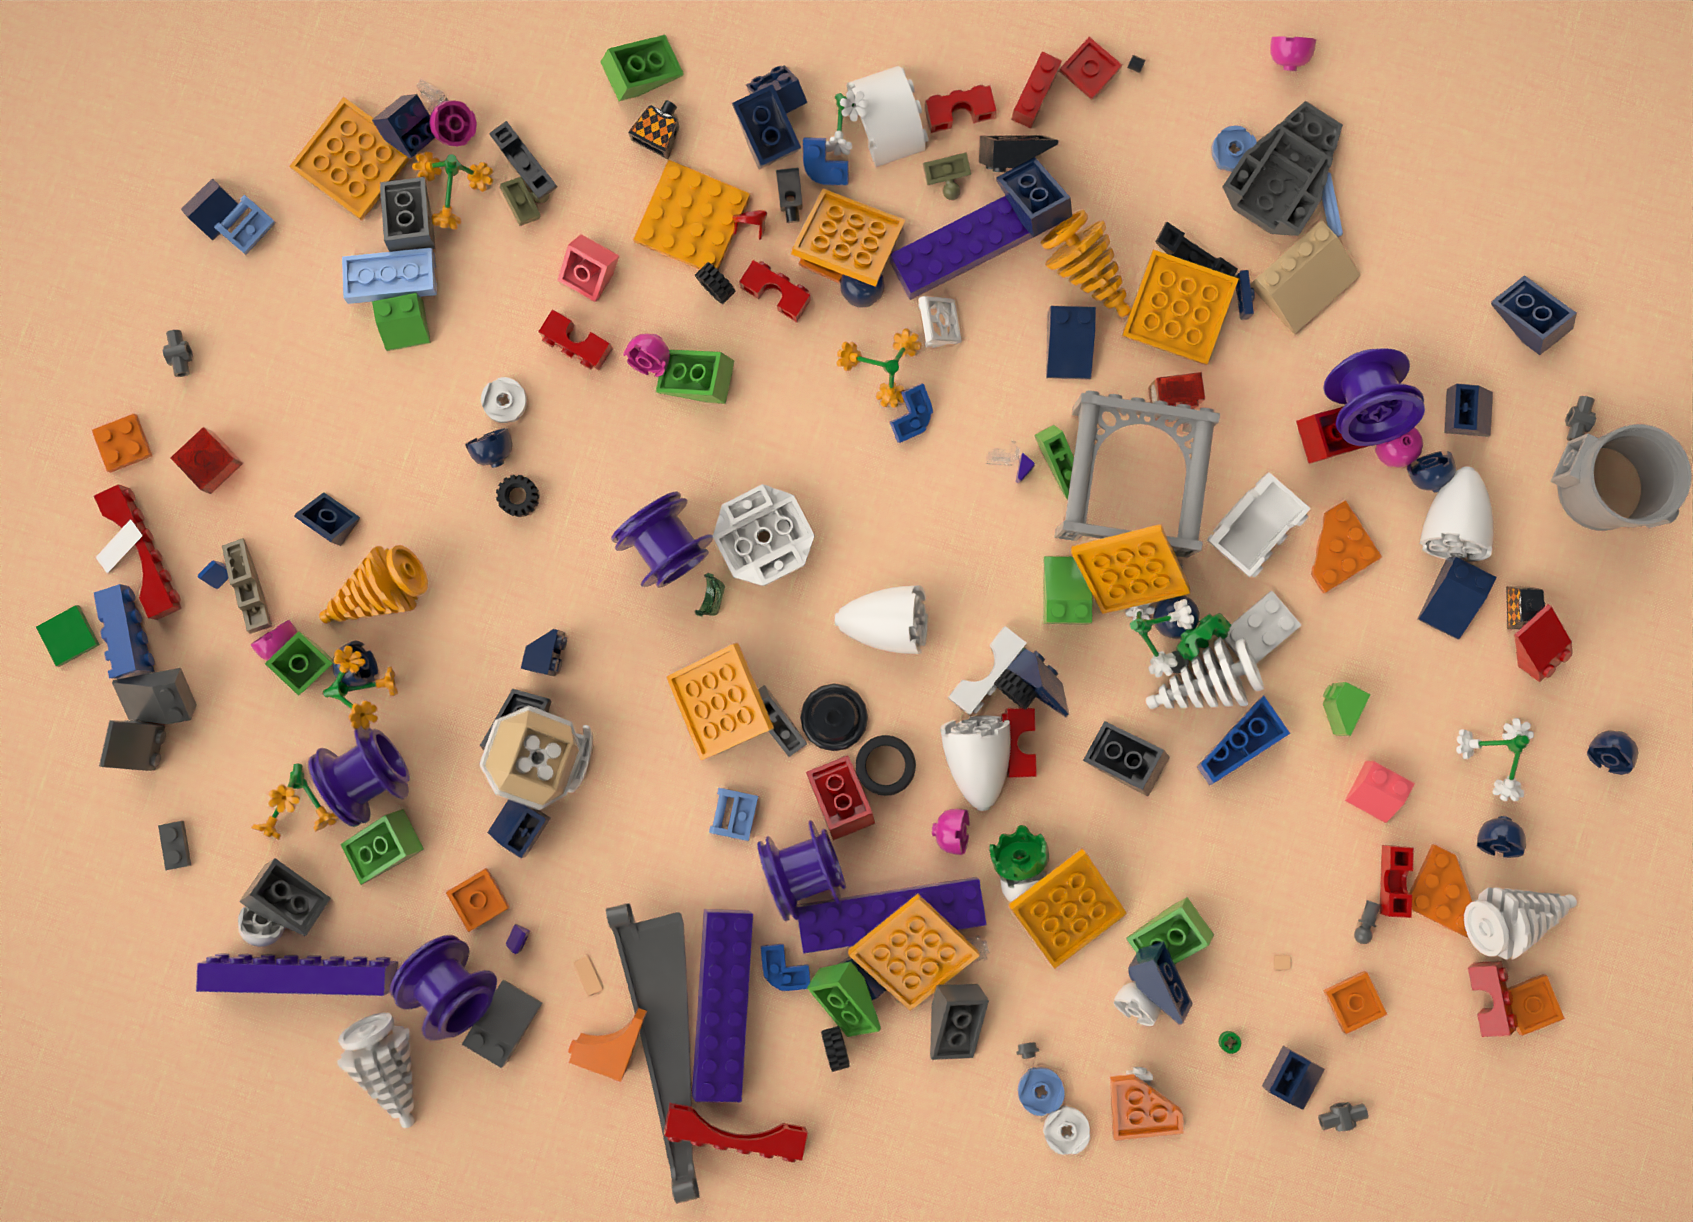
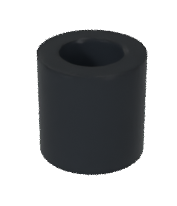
[1127,55,1146,73]

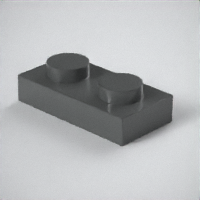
[158,821,192,871]

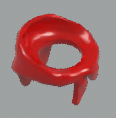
[732,210,767,240]

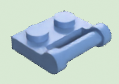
[214,195,276,255]
[709,787,758,841]

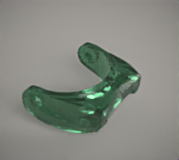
[694,573,725,617]

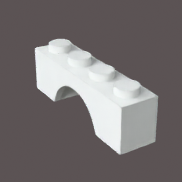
[948,626,1026,715]

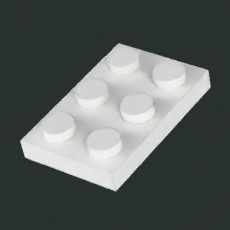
[1223,591,1301,664]

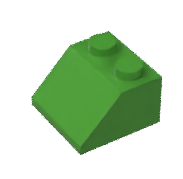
[372,293,431,351]
[265,631,333,696]
[1323,682,1371,736]

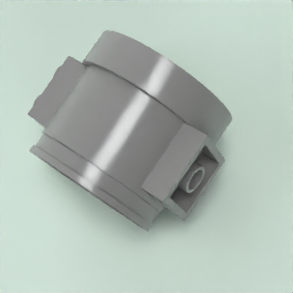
[1550,424,1691,531]

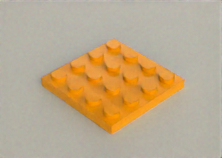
[289,97,410,220]
[633,159,750,269]
[791,189,905,287]
[1122,249,1239,365]
[1071,524,1190,614]
[666,643,774,760]
[1008,849,1127,969]
[848,894,980,1011]

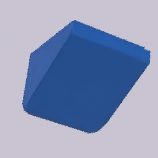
[197,560,229,589]

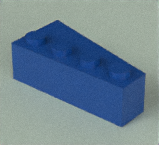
[93,584,155,679]
[1197,695,1291,786]

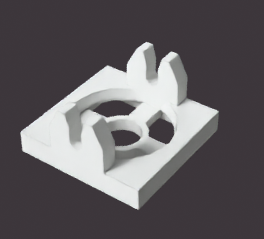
[918,296,962,348]

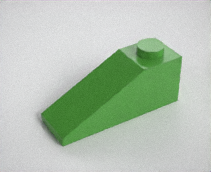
[1034,425,1074,499]

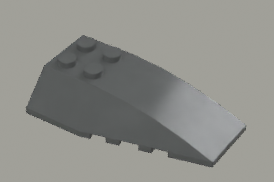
[1222,101,1343,236]

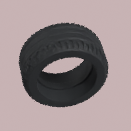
[856,735,916,796]

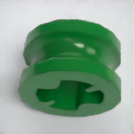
[1218,1031,1241,1054]

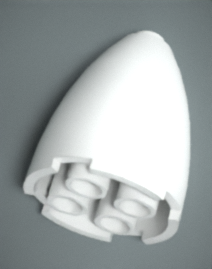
[1419,467,1494,562]
[835,585,928,654]
[940,715,1010,811]

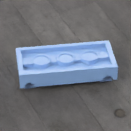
[342,248,437,304]

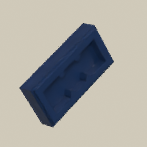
[1235,270,1255,320]

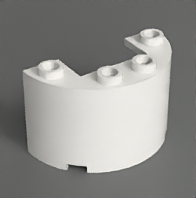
[846,66,928,167]
[1207,472,1311,577]

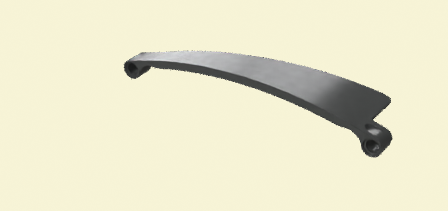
[606,903,699,1204]

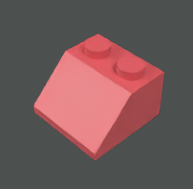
[557,234,619,302]
[1345,761,1415,823]

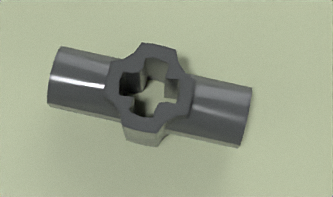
[162,329,193,377]
[1565,396,1597,441]
[1318,1102,1369,1132]

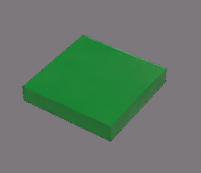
[36,605,100,667]

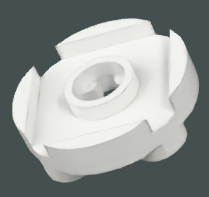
[481,377,527,423]
[1043,1105,1090,1155]

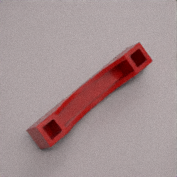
[94,484,182,620]
[664,1103,808,1162]

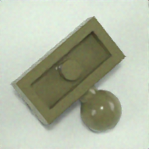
[923,152,971,200]
[500,177,549,226]

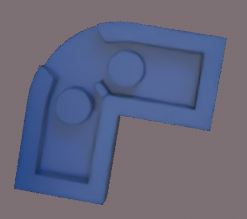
[803,137,849,185]
[890,383,933,443]
[761,943,811,991]

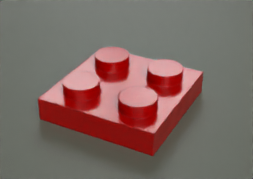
[1059,36,1122,100]

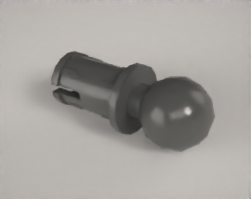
[1354,900,1381,944]

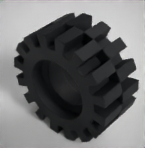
[695,262,736,304]
[496,475,540,517]
[994,669,1038,710]
[821,1026,850,1072]

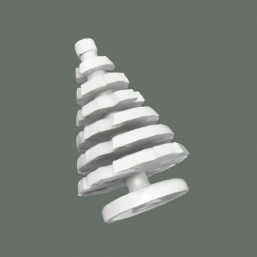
[1146,637,1264,709]
[1464,887,1577,960]
[337,1012,415,1128]

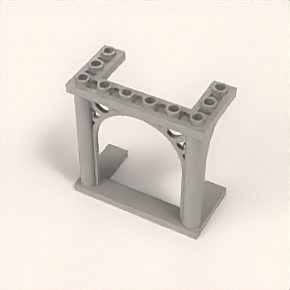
[1054,390,1220,558]

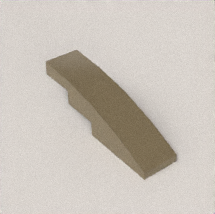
[222,538,272,634]

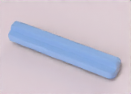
[1322,172,1343,237]

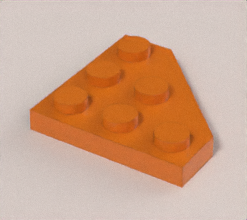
[1311,500,1382,593]
[1409,844,1472,938]
[1110,1074,1183,1141]

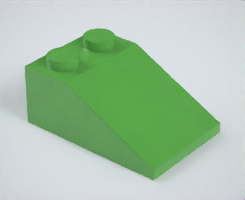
[600,35,684,102]
[656,349,734,404]
[1043,556,1092,625]
[340,809,424,885]
[1126,897,1214,964]
[807,962,881,1037]

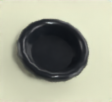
[800,683,868,751]

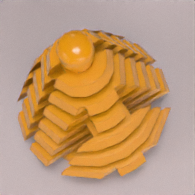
[1040,209,1131,317]
[319,545,428,624]

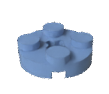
[1211,126,1257,172]
[1017,1067,1065,1116]

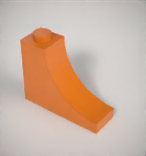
[568,1008,647,1082]

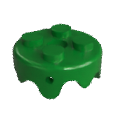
[1176,613,1232,662]
[989,825,1049,881]

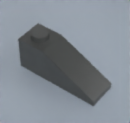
[758,685,807,757]

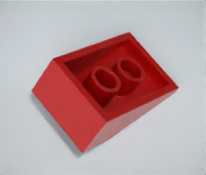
[1296,407,1369,464]
[1514,604,1573,683]
[806,755,875,841]

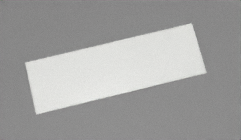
[95,519,143,573]

